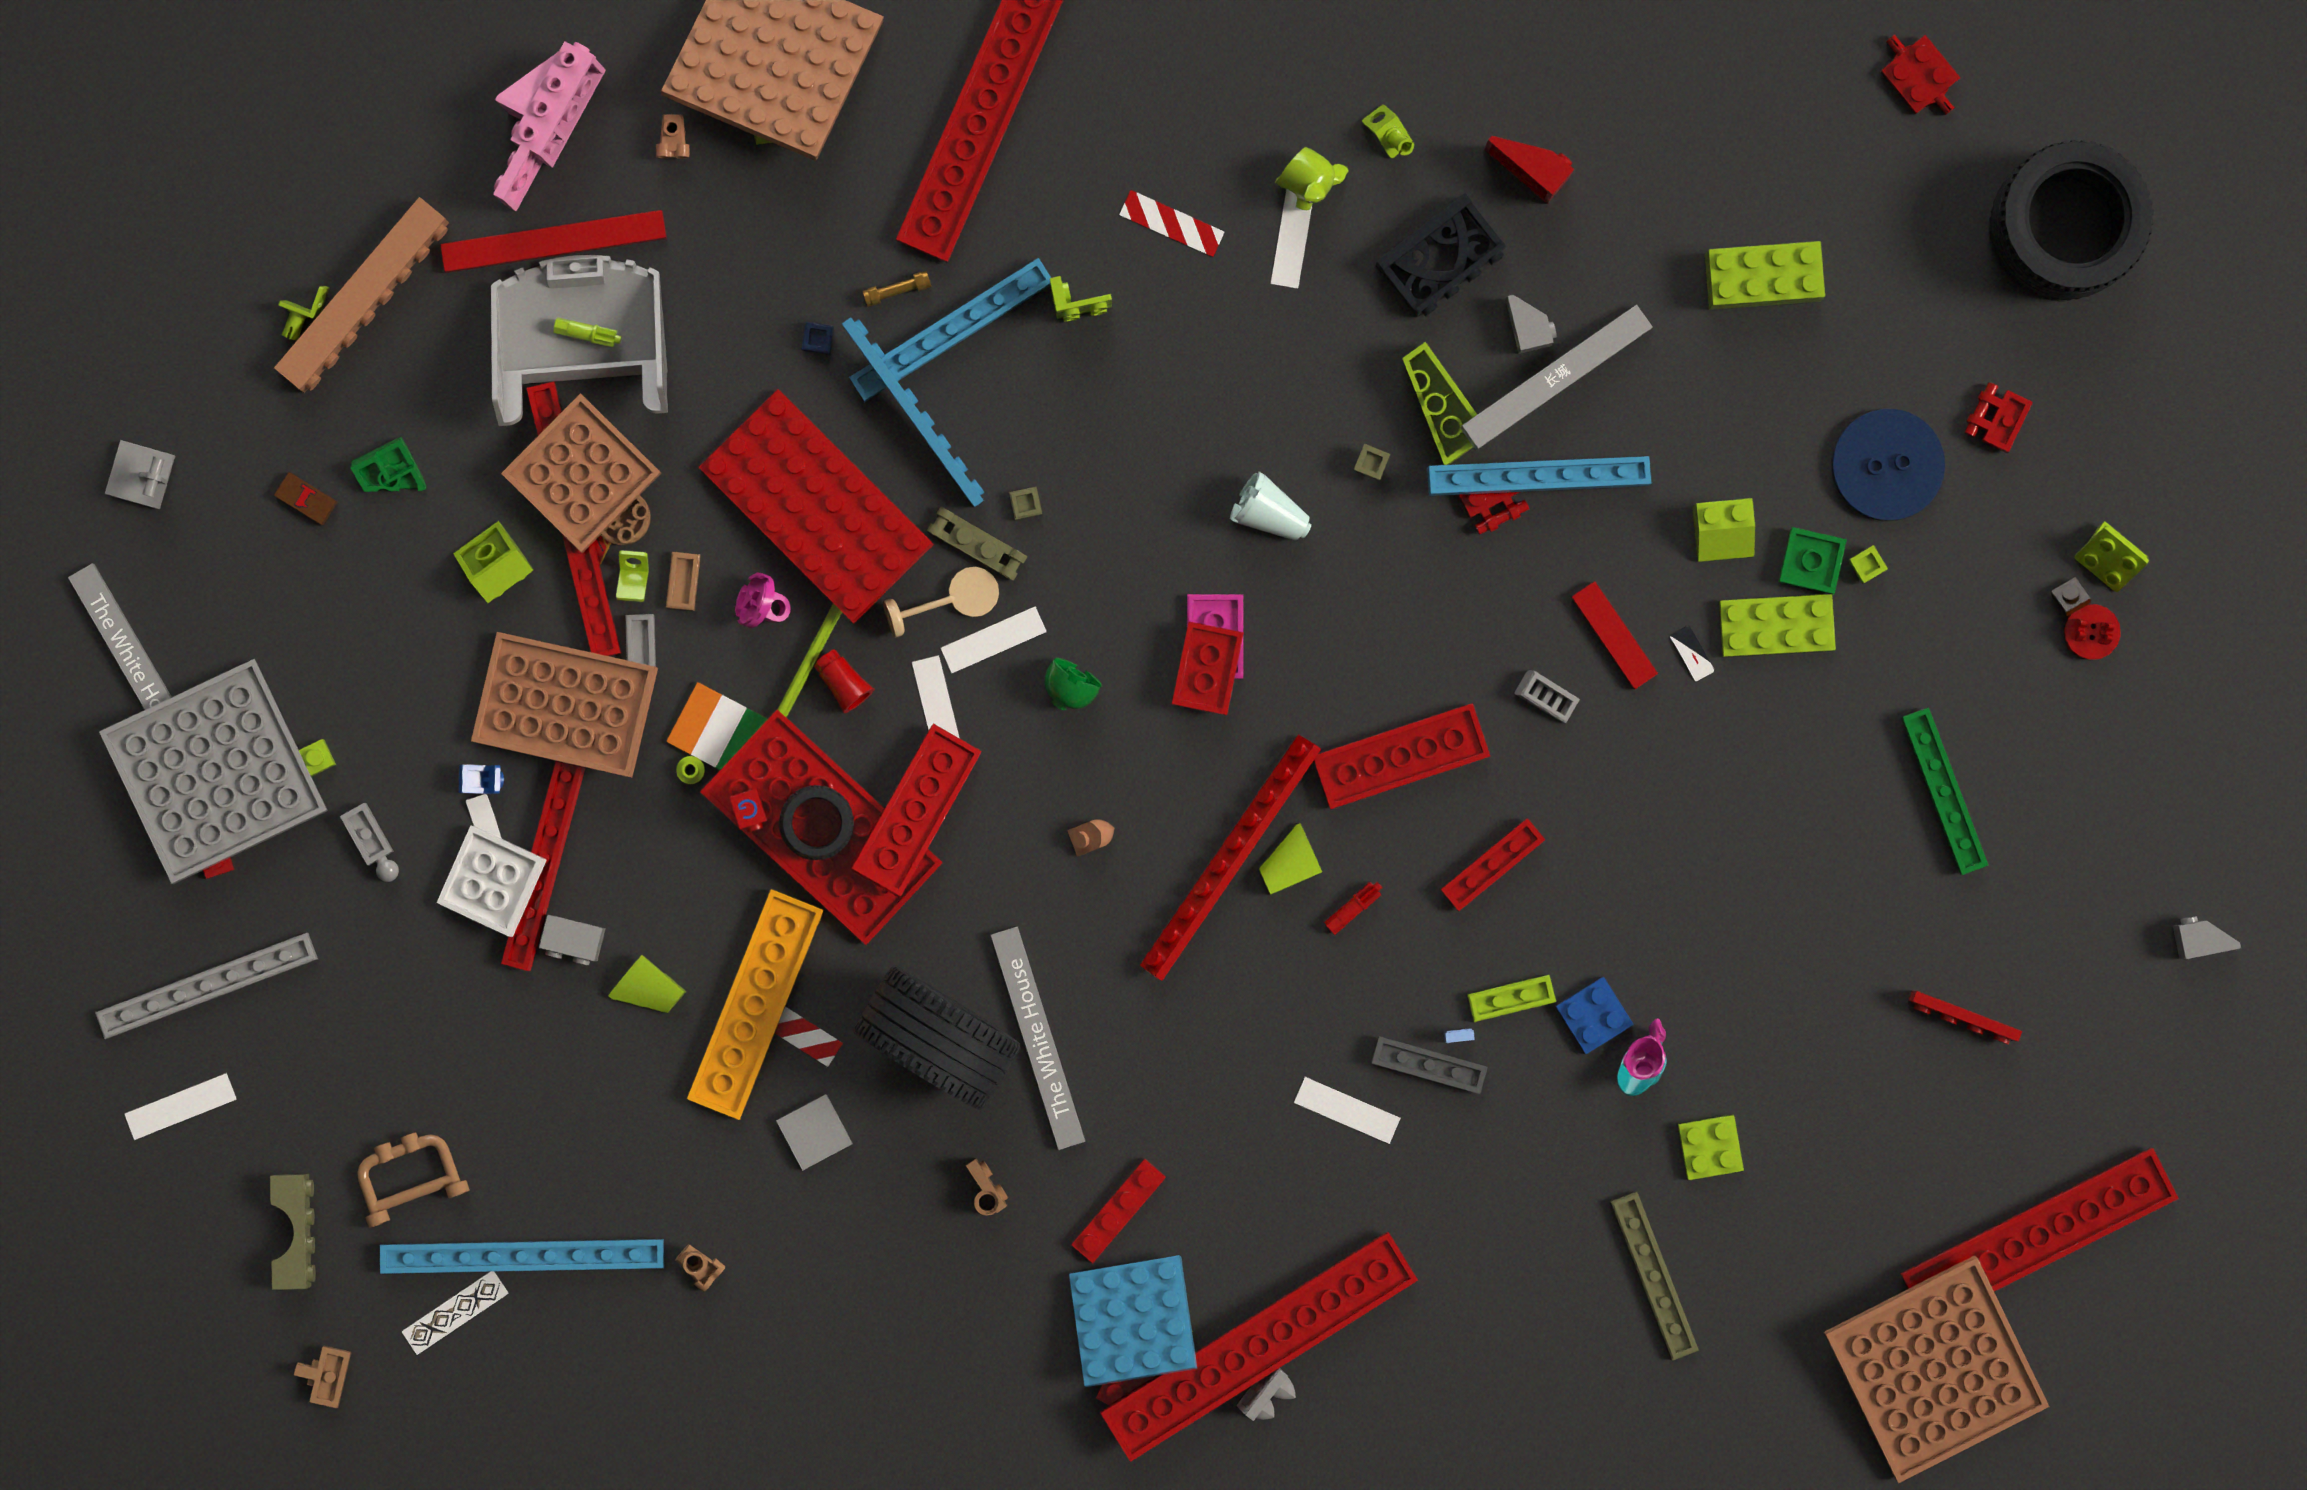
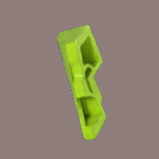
[1259,823,1322,895]
[608,955,686,1013]

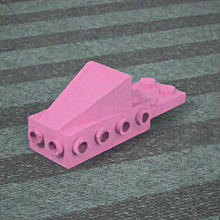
[493,41,606,211]

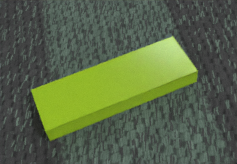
[1467,975,1556,1022]

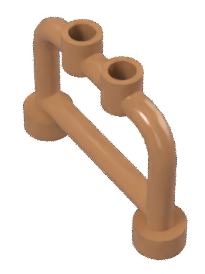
[357,1132,470,1228]

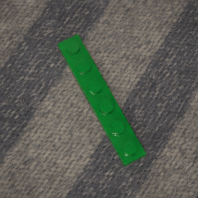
[1901,707,1988,875]

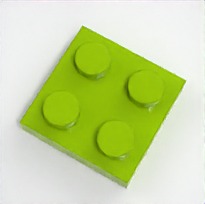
[1677,1115,1744,1180]

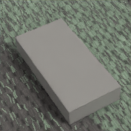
[625,614,656,667]

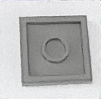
[776,1094,853,1171]

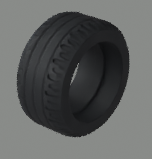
[779,785,854,860]

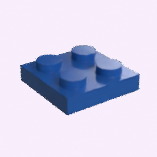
[1555,977,1634,1054]

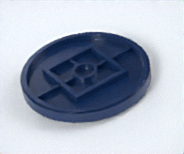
[1832,409,1945,521]

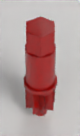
[1324,881,1383,935]

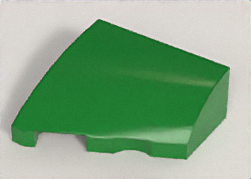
[350,437,427,492]

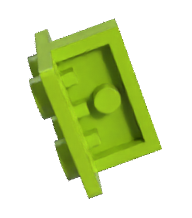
[2075,521,2149,592]

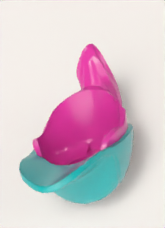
[1617,1018,1667,1096]

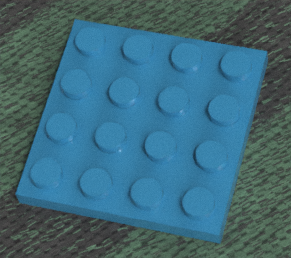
[1069,1255,1197,1387]

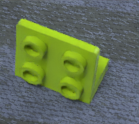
[1050,276,1112,322]

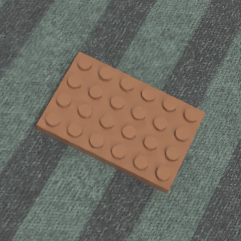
[471,632,658,778]

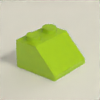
[1692,498,1755,562]
[453,521,533,603]

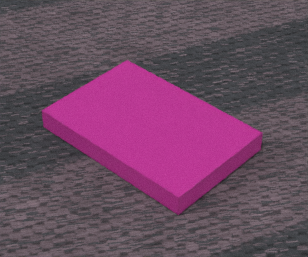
[1187,594,1243,679]

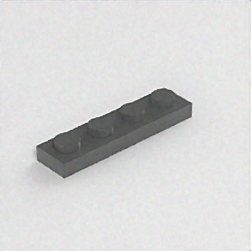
[1371,1036,1488,1094]

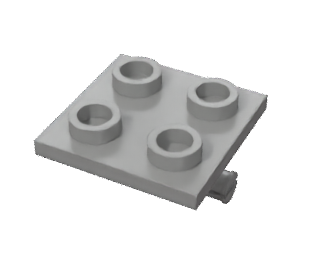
[105,440,175,509]

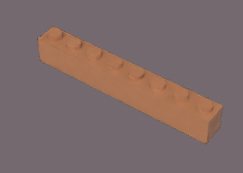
[274,197,449,393]

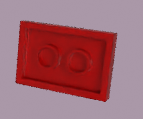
[1172,621,1244,716]

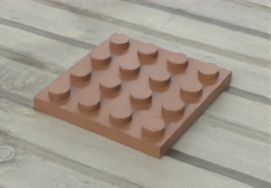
[501,393,661,553]

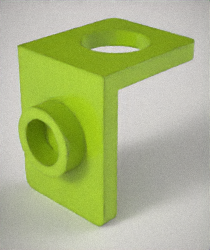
[616,551,649,602]

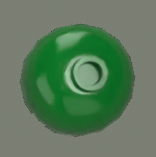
[1045,658,1102,710]

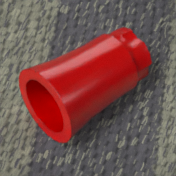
[814,649,875,714]

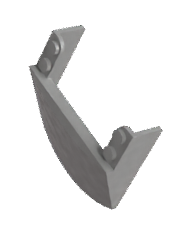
[491,255,668,426]

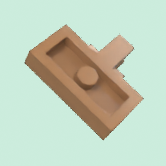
[294,1346,351,1408]

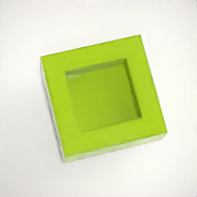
[1848,545,1888,584]
[299,739,336,776]

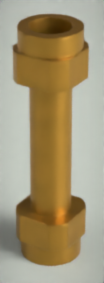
[863,271,932,307]

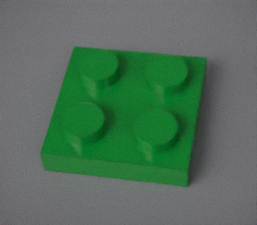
[1778,527,1847,595]

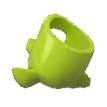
[1275,147,1349,210]

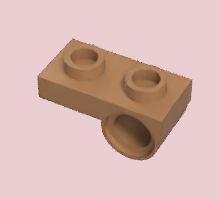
[966,1158,1008,1215]

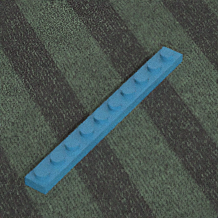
[380,1239,664,1274]

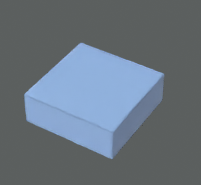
[1444,1028,1475,1043]

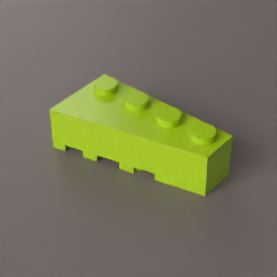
[1402,342,1477,465]

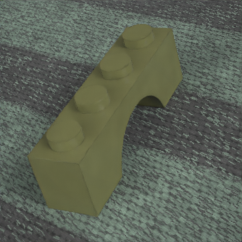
[270,1174,316,1290]

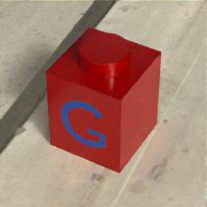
[729,788,767,833]

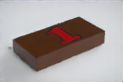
[274,472,338,525]

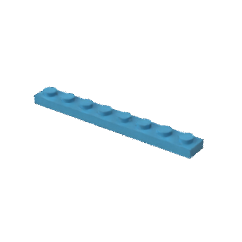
[849,258,1051,402]
[842,317,985,507]
[1427,456,1652,496]

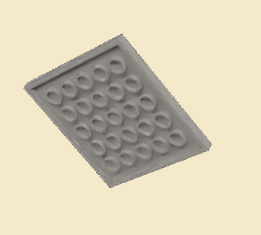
[99,659,328,884]

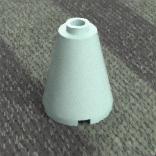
[1230,471,1311,541]

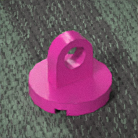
[735,572,790,628]

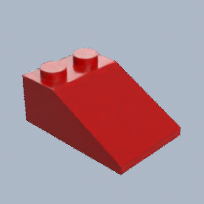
[1484,136,1574,204]

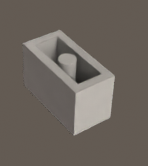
[539,915,606,965]

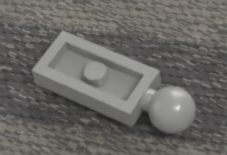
[340,803,399,882]

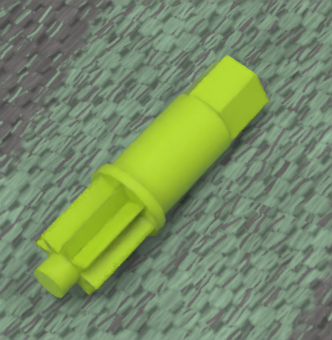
[553,317,622,347]

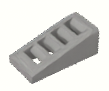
[1515,670,1580,723]

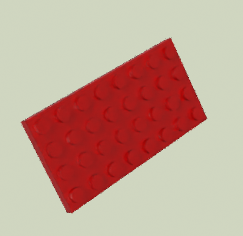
[699,389,934,624]
[701,709,943,945]

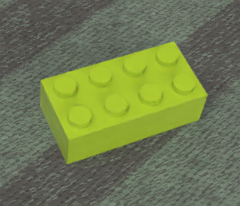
[1705,241,1825,310]

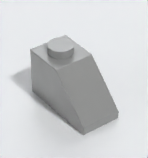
[1506,295,1557,354]
[2173,916,2241,959]

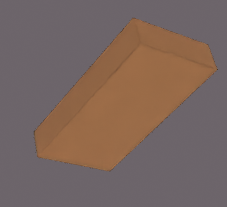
[666,552,701,611]

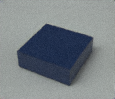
[802,322,834,355]

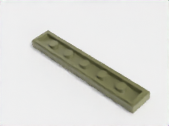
[1610,1192,1699,1361]

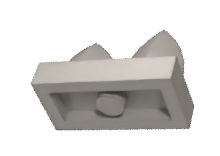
[1236,1368,1296,1421]

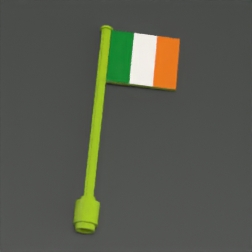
[666,603,842,770]

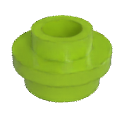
[676,756,705,784]

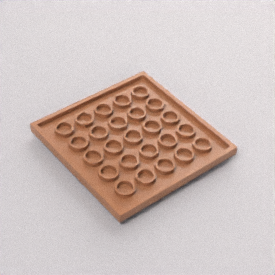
[661,0,884,161]
[1824,1256,2049,1483]

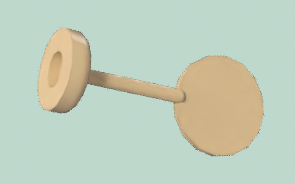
[883,567,999,638]

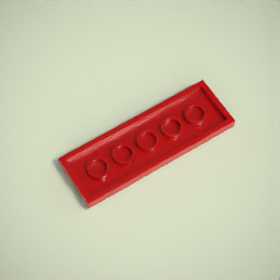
[1314,703,1490,810]
[850,723,982,898]

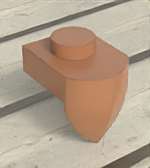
[1067,819,1115,857]

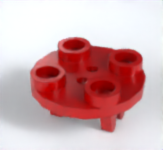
[2064,604,2121,660]

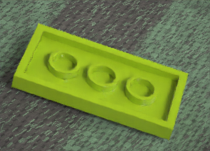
[1719,594,1836,657]

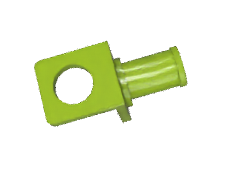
[1362,105,1414,158]
[278,286,330,341]

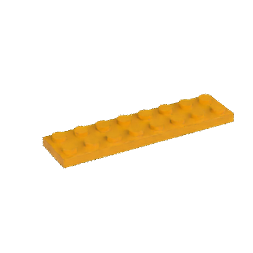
[687,889,824,1120]

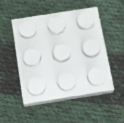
[437,826,547,937]

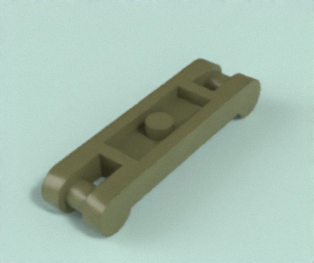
[926,506,1028,581]

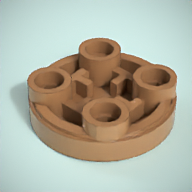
[601,495,651,545]

